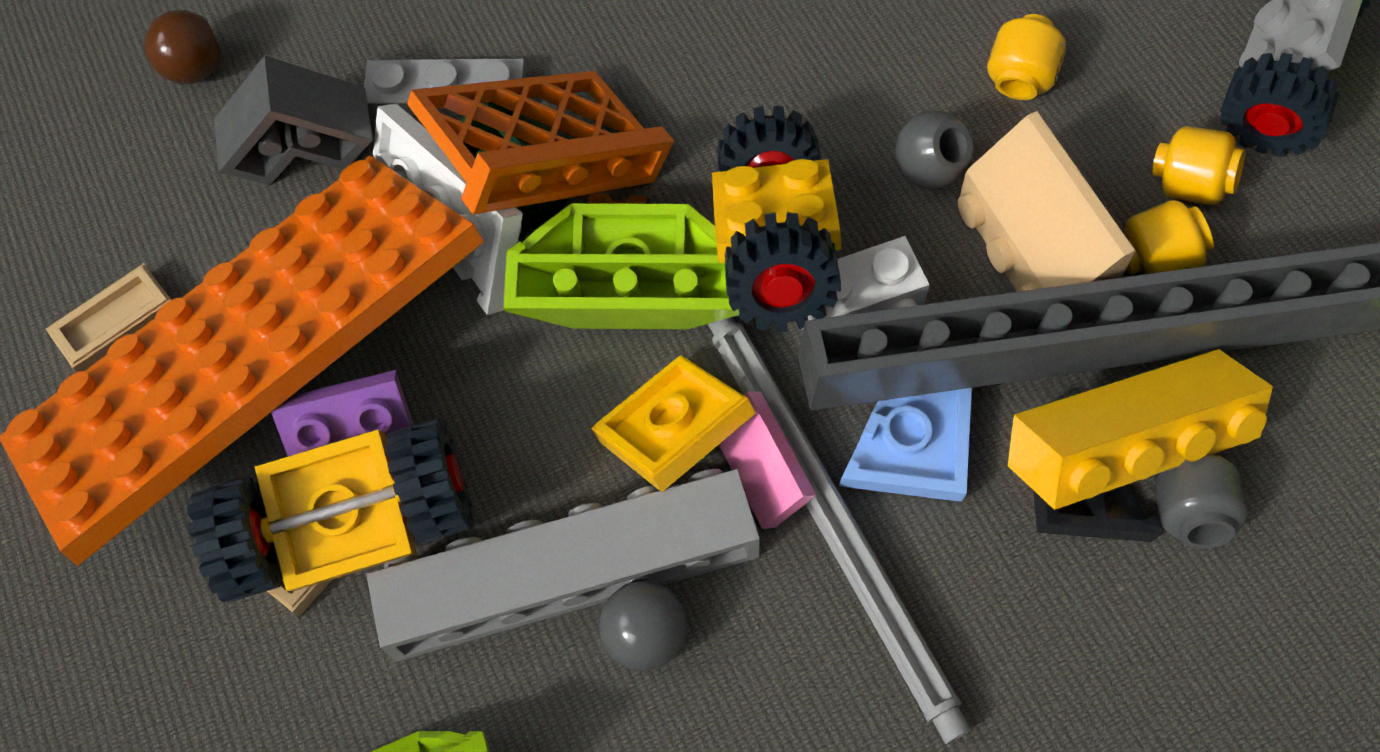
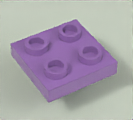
[271,370,414,457]

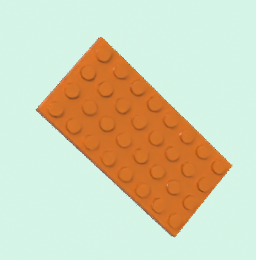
[0,155,484,567]

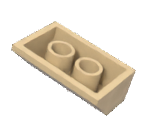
[958,111,1135,292]

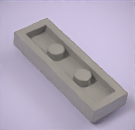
[364,59,527,116]

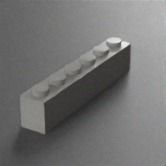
[366,469,759,662]

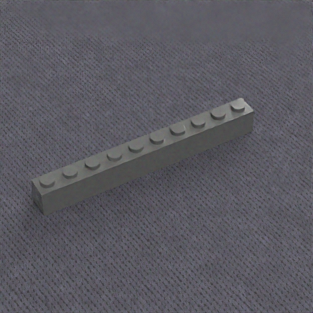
[798,243,1380,411]

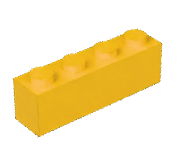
[1008,349,1273,510]

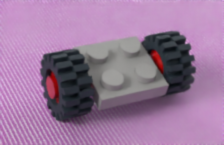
[1220,0,1371,156]

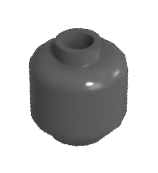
[1155,454,1248,549]

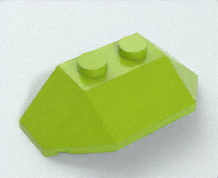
[504,203,739,329]

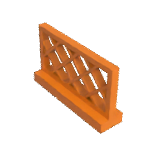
[407,71,674,215]

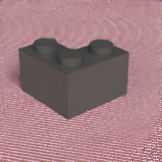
[214,55,373,185]

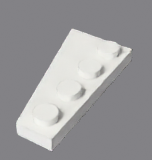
[373,103,523,315]

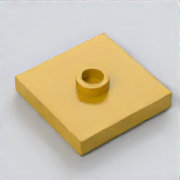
[591,355,756,492]

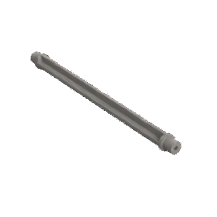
[708,317,972,745]

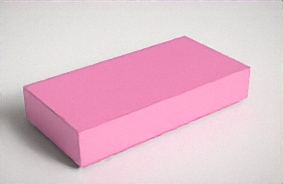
[719,391,816,529]

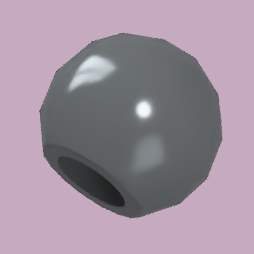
[894,111,973,189]
[598,581,689,671]

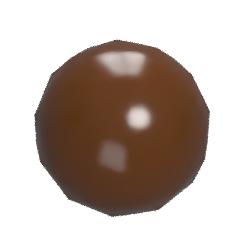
[144,10,221,85]

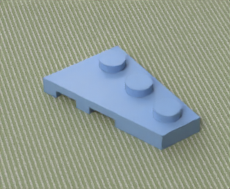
[839,388,972,502]

